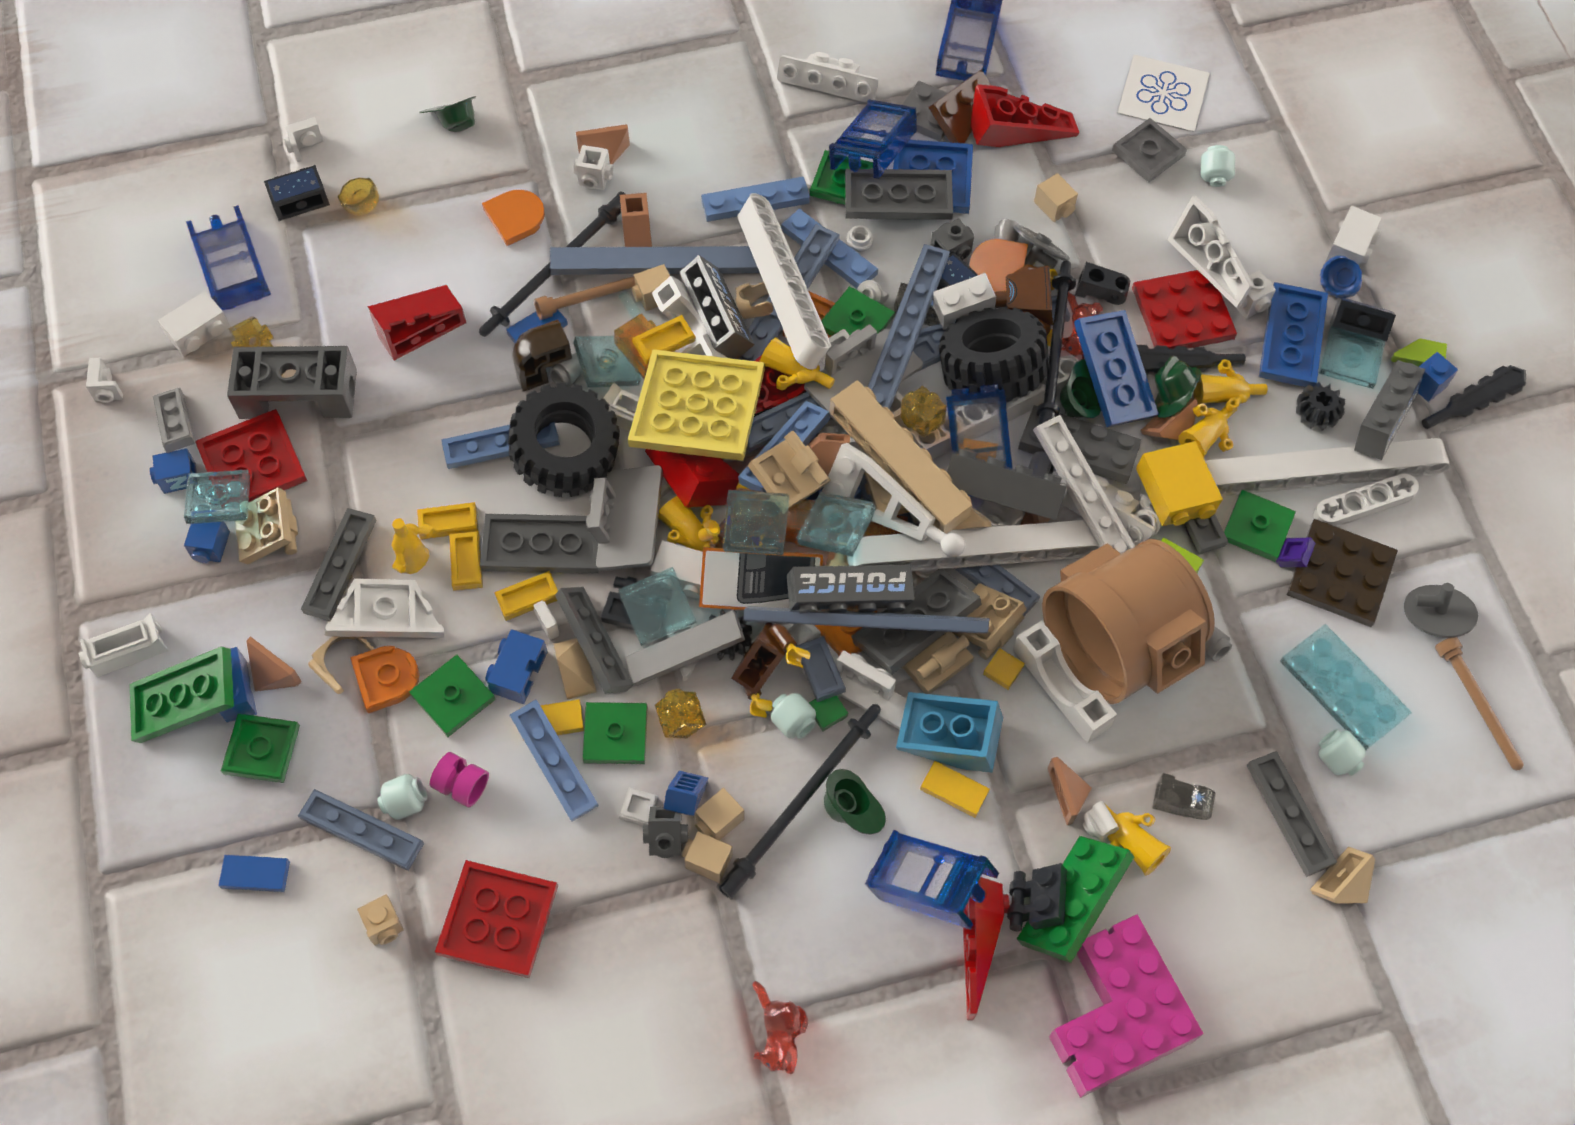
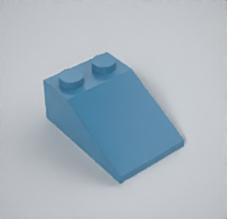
[896,692,1004,773]

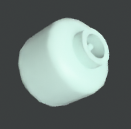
[1201,145,1235,187]
[771,693,816,739]
[1318,729,1366,776]
[378,774,428,820]

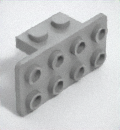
[804,325,923,423]
[586,465,663,571]

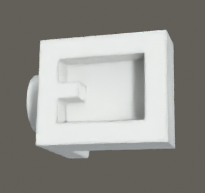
[283,117,323,161]
[86,357,123,403]

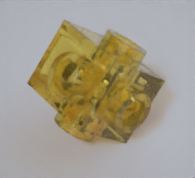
[228,316,274,348]
[901,385,947,438]
[655,689,707,739]

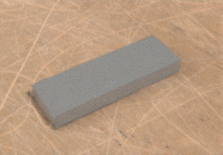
[153,388,195,453]

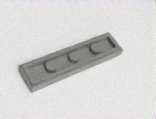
[626,611,745,686]

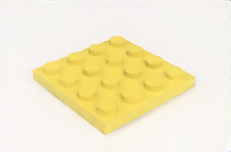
[628,350,765,461]

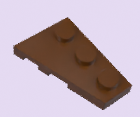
[928,69,992,144]

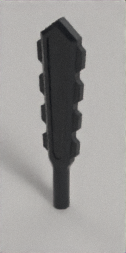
[1137,345,1246,376]
[1421,365,1526,429]

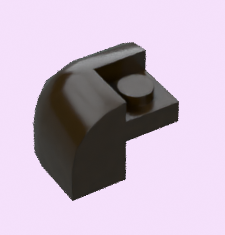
[512,319,572,392]

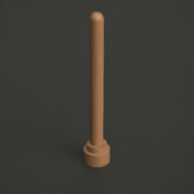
[534,276,635,320]
[1435,637,1524,770]

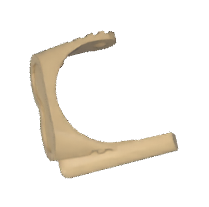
[735,281,774,319]
[308,636,374,694]

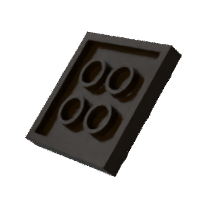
[1286,519,1398,627]

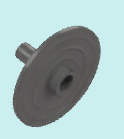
[1014,224,1070,269]
[1404,583,1478,638]

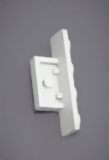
[777,52,879,104]
[1053,470,1155,546]
[802,650,907,730]

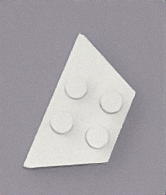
[325,578,444,638]

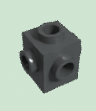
[930,218,974,260]
[643,807,688,858]

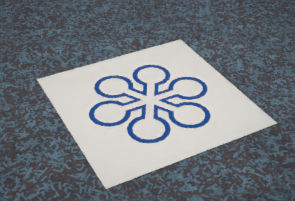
[1117,55,1210,132]

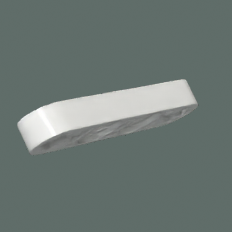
[1313,473,1419,526]

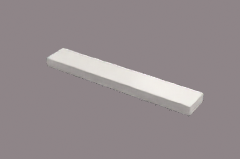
[1033,415,1135,554]

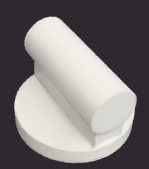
[857,280,889,303]
[1083,801,1119,840]

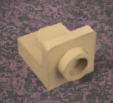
[357,894,404,946]

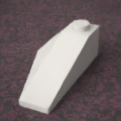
[1167,196,1253,308]

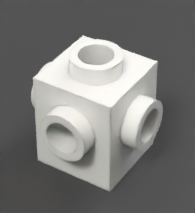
[574,145,613,190]
[1237,270,1276,319]

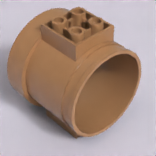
[1042,539,1215,704]

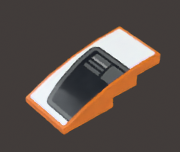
[699,547,823,610]

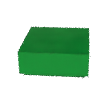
[809,695,849,732]

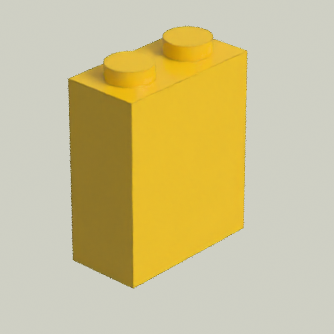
[1136,441,1223,526]

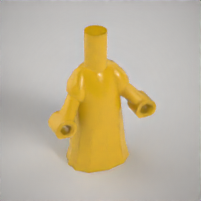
[760,337,835,390]
[1193,359,1268,412]
[1178,403,1237,457]
[658,496,713,552]
[391,518,435,574]
[1104,803,1171,876]

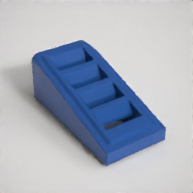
[663,771,709,816]

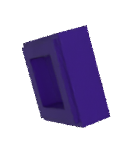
[1276,538,1316,567]

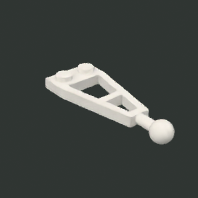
[821,443,965,557]

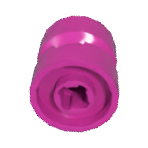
[429,752,489,807]

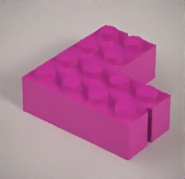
[1049,914,1204,1098]

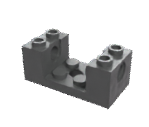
[227,346,357,419]

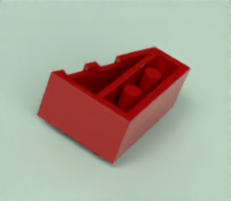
[367,285,466,361]
[645,449,740,508]

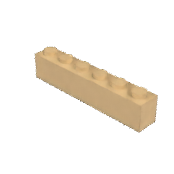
[829,380,972,534]

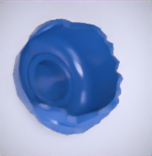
[1320,256,1362,298]

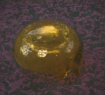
[337,177,379,216]

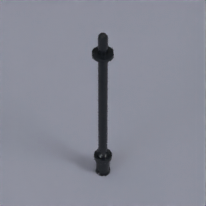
[479,191,625,337]
[1036,260,1076,426]
[716,704,881,900]

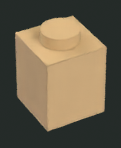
[1034,173,1078,222]
[632,264,670,311]
[695,787,745,841]
[682,832,733,883]

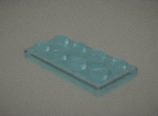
[1280,624,1412,750]

